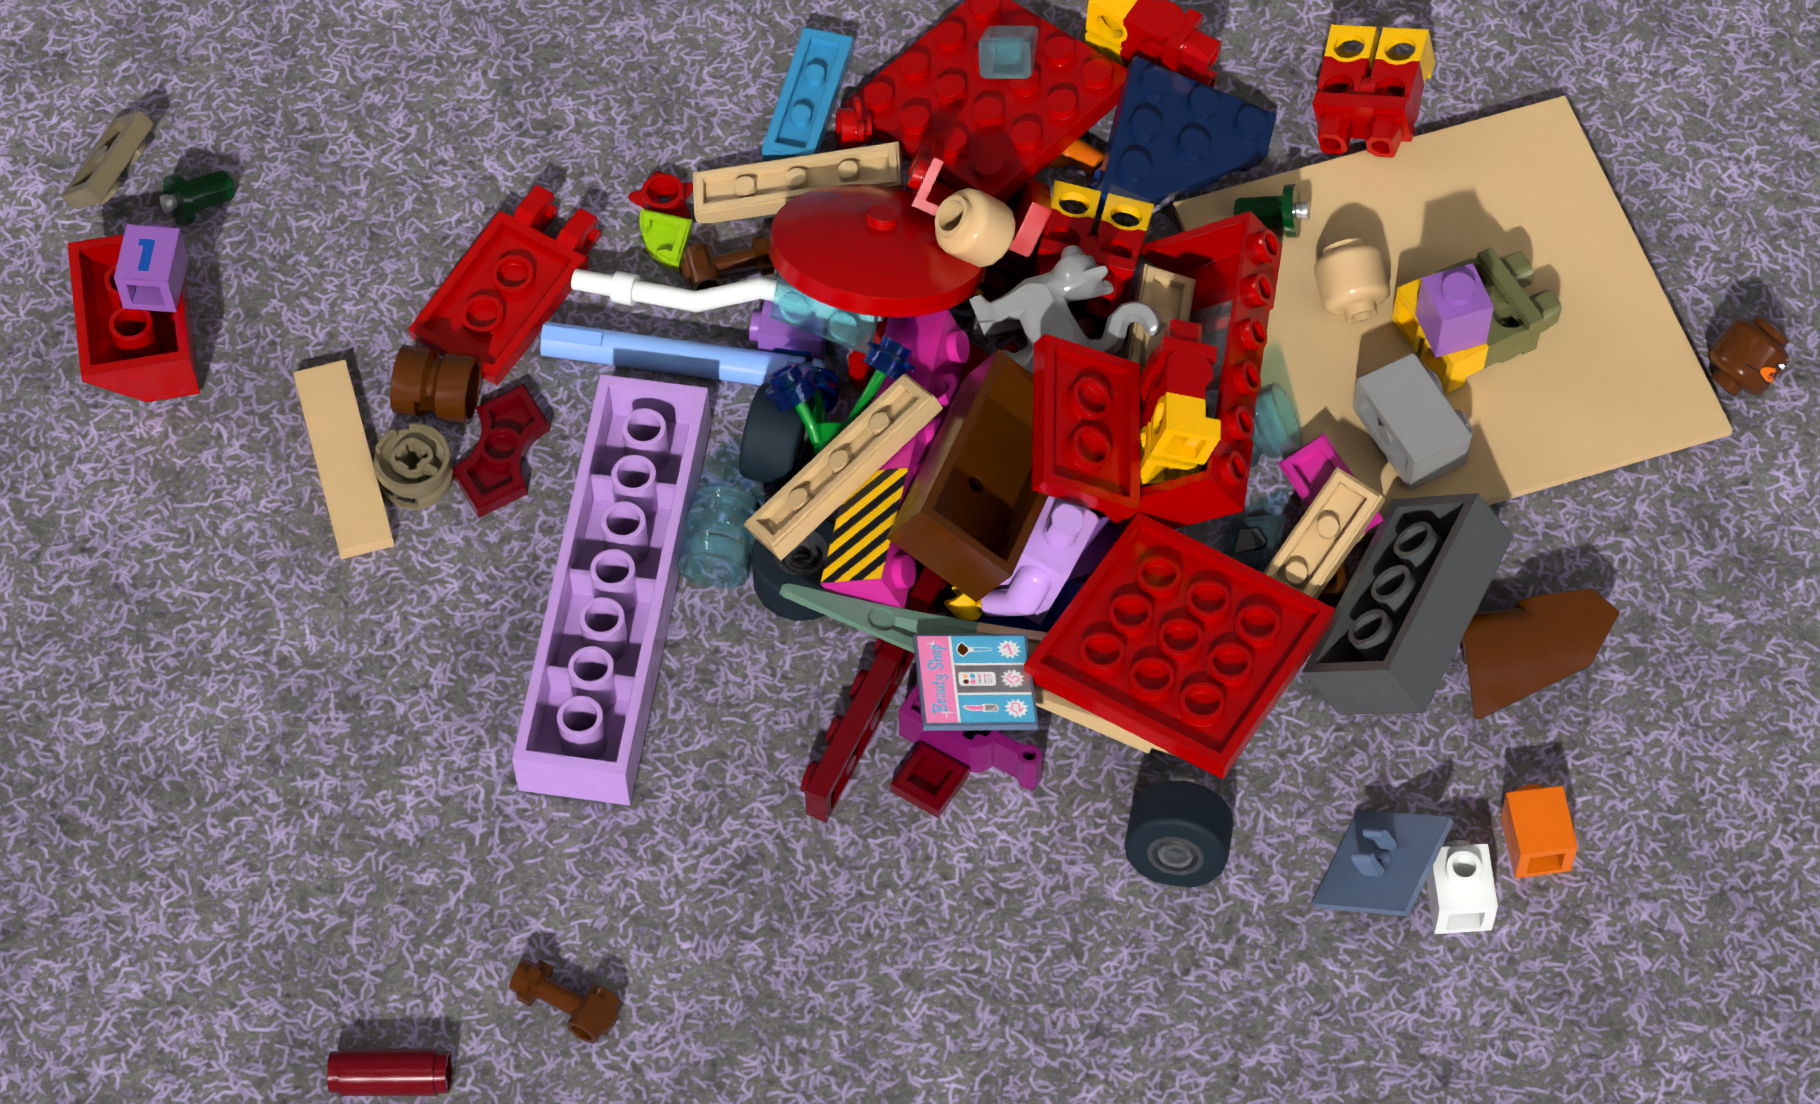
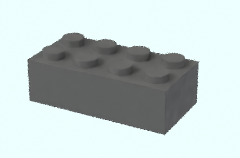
[1302,493,1514,715]

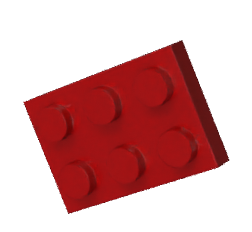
[1032,333,1140,519]

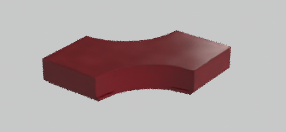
[452,384,550,518]

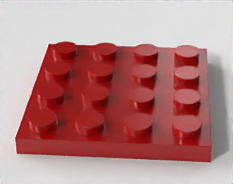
[842,0,1127,203]
[1024,512,1335,779]

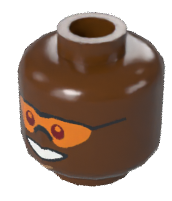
[1708,315,1789,397]

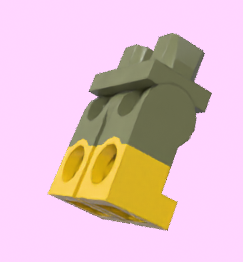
[1391,247,1562,394]

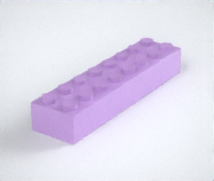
[512,374,711,806]

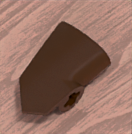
[1459,588,1620,720]

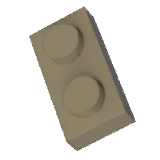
[61,110,154,209]

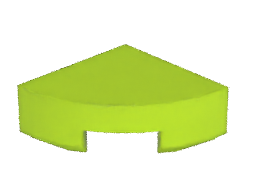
[639,208,693,272]

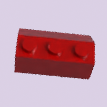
[67,226,200,402]

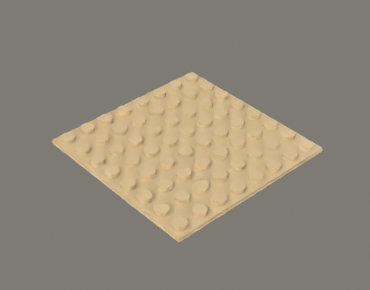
[1173,95,1733,544]

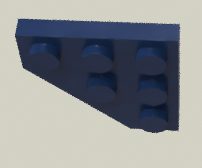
[1095,56,1277,206]

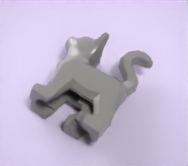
[969,245,1162,374]

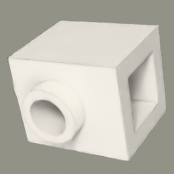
[1426,840,1498,934]

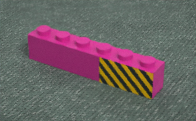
[820,309,970,609]

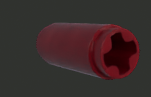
[327,1048,452,1097]

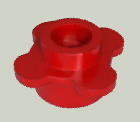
[835,97,872,150]

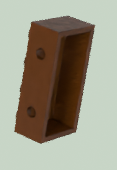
[887,349,1049,602]

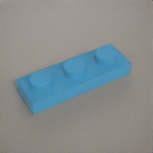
[762,27,854,161]

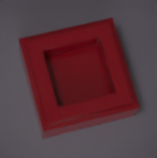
[890,741,969,819]

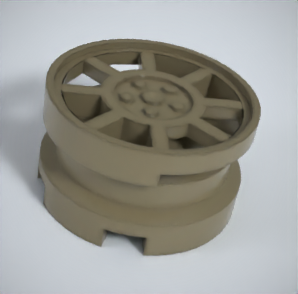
[373,423,454,510]

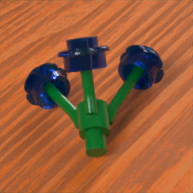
[764,335,915,457]

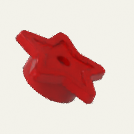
[628,170,693,219]

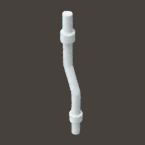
[571,269,885,322]

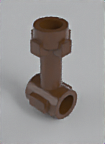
[680,235,775,291]
[509,959,621,1044]

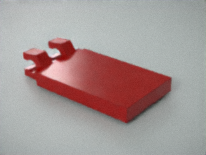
[408,184,601,386]

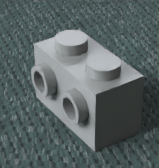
[1353,353,1472,491]

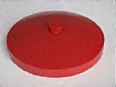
[769,184,984,317]

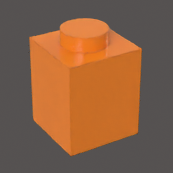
[1500,784,1578,878]

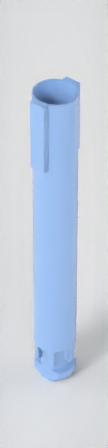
[540,321,827,391]

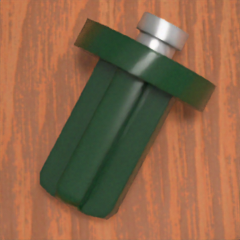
[159,170,235,226]
[1234,184,1310,238]

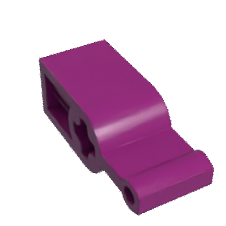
[898,683,1043,790]

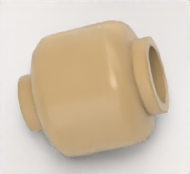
[935,188,1015,267]
[1314,238,1390,322]

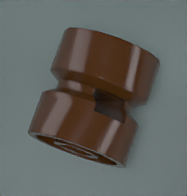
[390,344,482,424]

